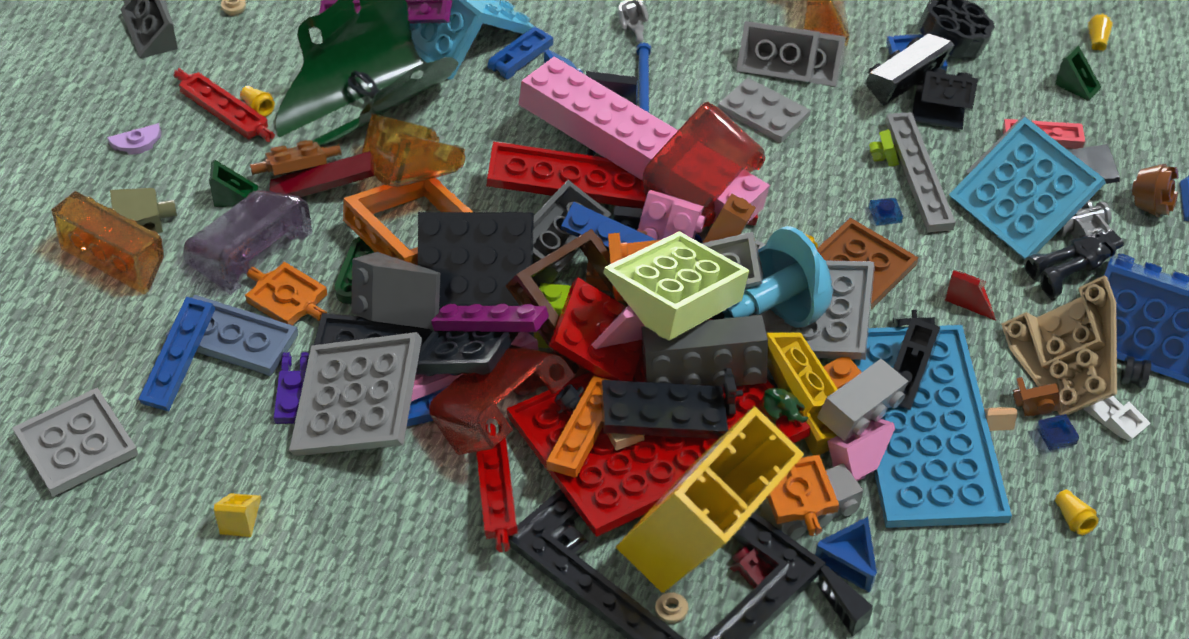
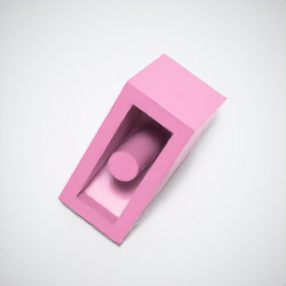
[827,419,895,481]

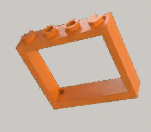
[343,171,472,265]

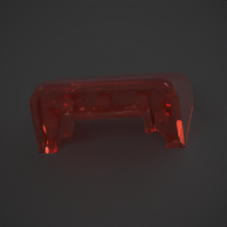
[643,102,766,234]

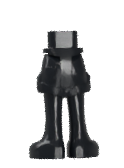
[1024,229,1124,299]

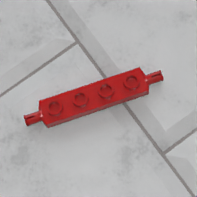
[173,68,275,142]
[475,423,518,553]

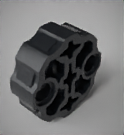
[917,0,995,59]

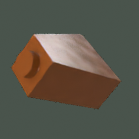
[703,194,756,243]

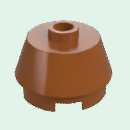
[1132,163,1179,217]

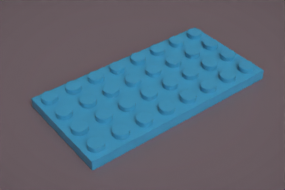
[852,325,1012,528]

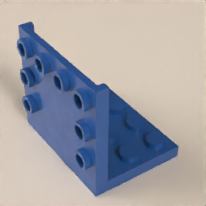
[1104,253,1189,383]

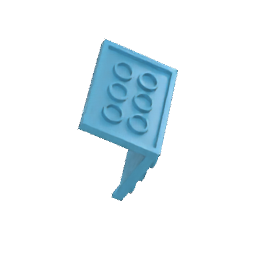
[410,0,535,80]

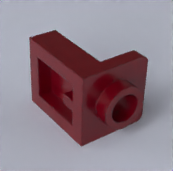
[729,546,775,588]

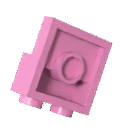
[638,190,705,240]

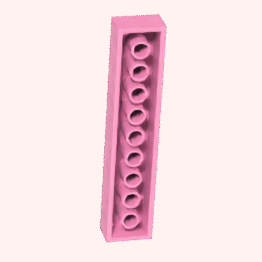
[518,57,770,224]

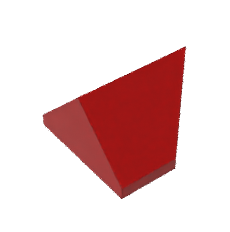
[945,270,996,321]

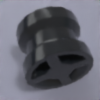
[1120,356,1152,389]

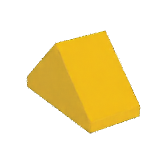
[214,493,261,537]

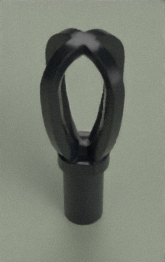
[348,71,380,99]

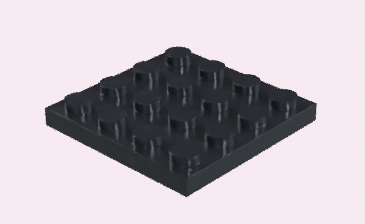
[418,212,534,312]

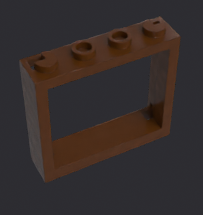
[506,229,628,379]

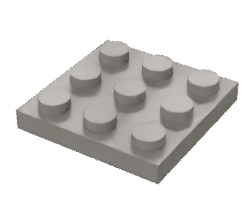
[12,388,139,497]

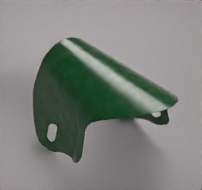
[276,0,459,145]

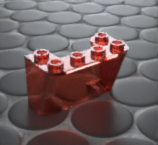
[429,344,575,455]

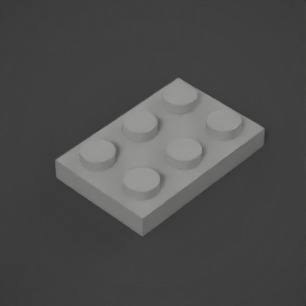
[718,78,811,143]

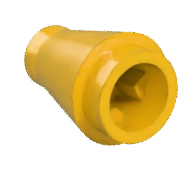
[1087,14,1113,51]
[240,86,275,116]
[1055,490,1099,535]

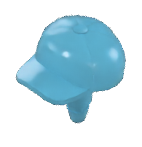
[723,226,833,328]

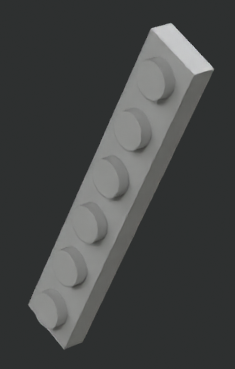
[885,112,956,233]

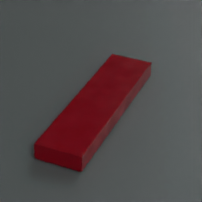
[269,151,374,204]

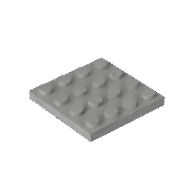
[760,261,875,360]
[289,332,422,456]

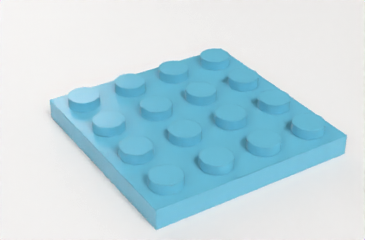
[949,117,1106,259]

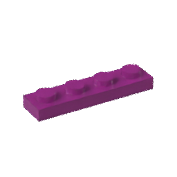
[431,304,549,332]

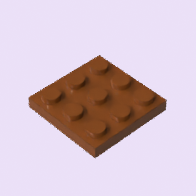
[817,218,919,310]

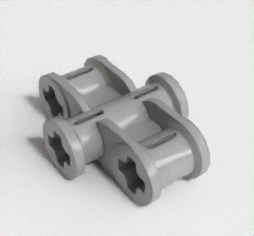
[1056,200,1112,238]

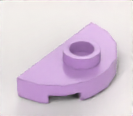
[107,123,161,155]

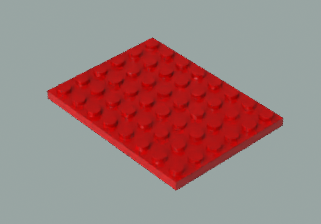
[506,318,811,537]

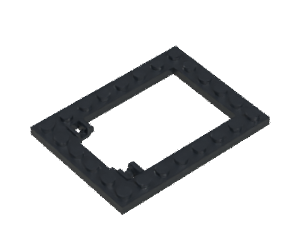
[508,489,826,639]

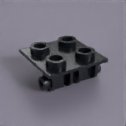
[912,80,965,130]

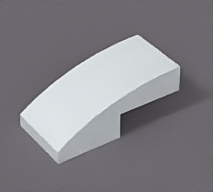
[1084,396,1151,441]

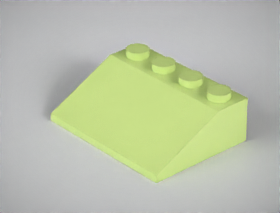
[603,232,749,340]

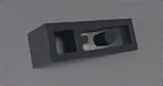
[893,318,940,411]

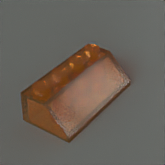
[51,191,164,295]

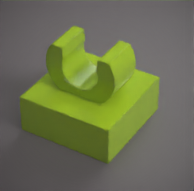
[869,129,899,166]

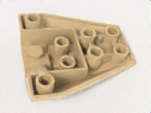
[1001,275,1117,417]

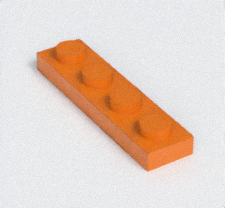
[546,376,608,477]

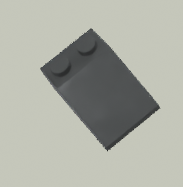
[351,252,440,329]

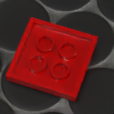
[549,277,642,381]

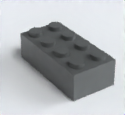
[533,180,611,287]
[641,315,768,388]

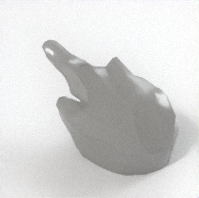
[619,0,649,43]

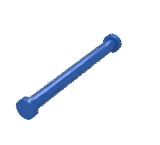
[636,43,651,113]

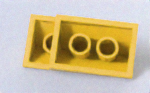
[766,332,838,456]

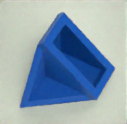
[815,516,877,593]

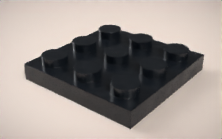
[416,331,519,376]

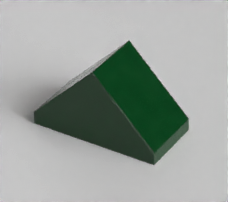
[1055,45,1102,101]
[209,159,258,207]

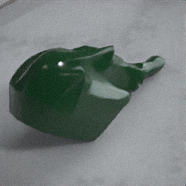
[759,388,808,425]

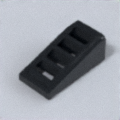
[817,565,873,637]

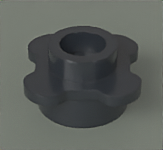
[554,384,584,414]

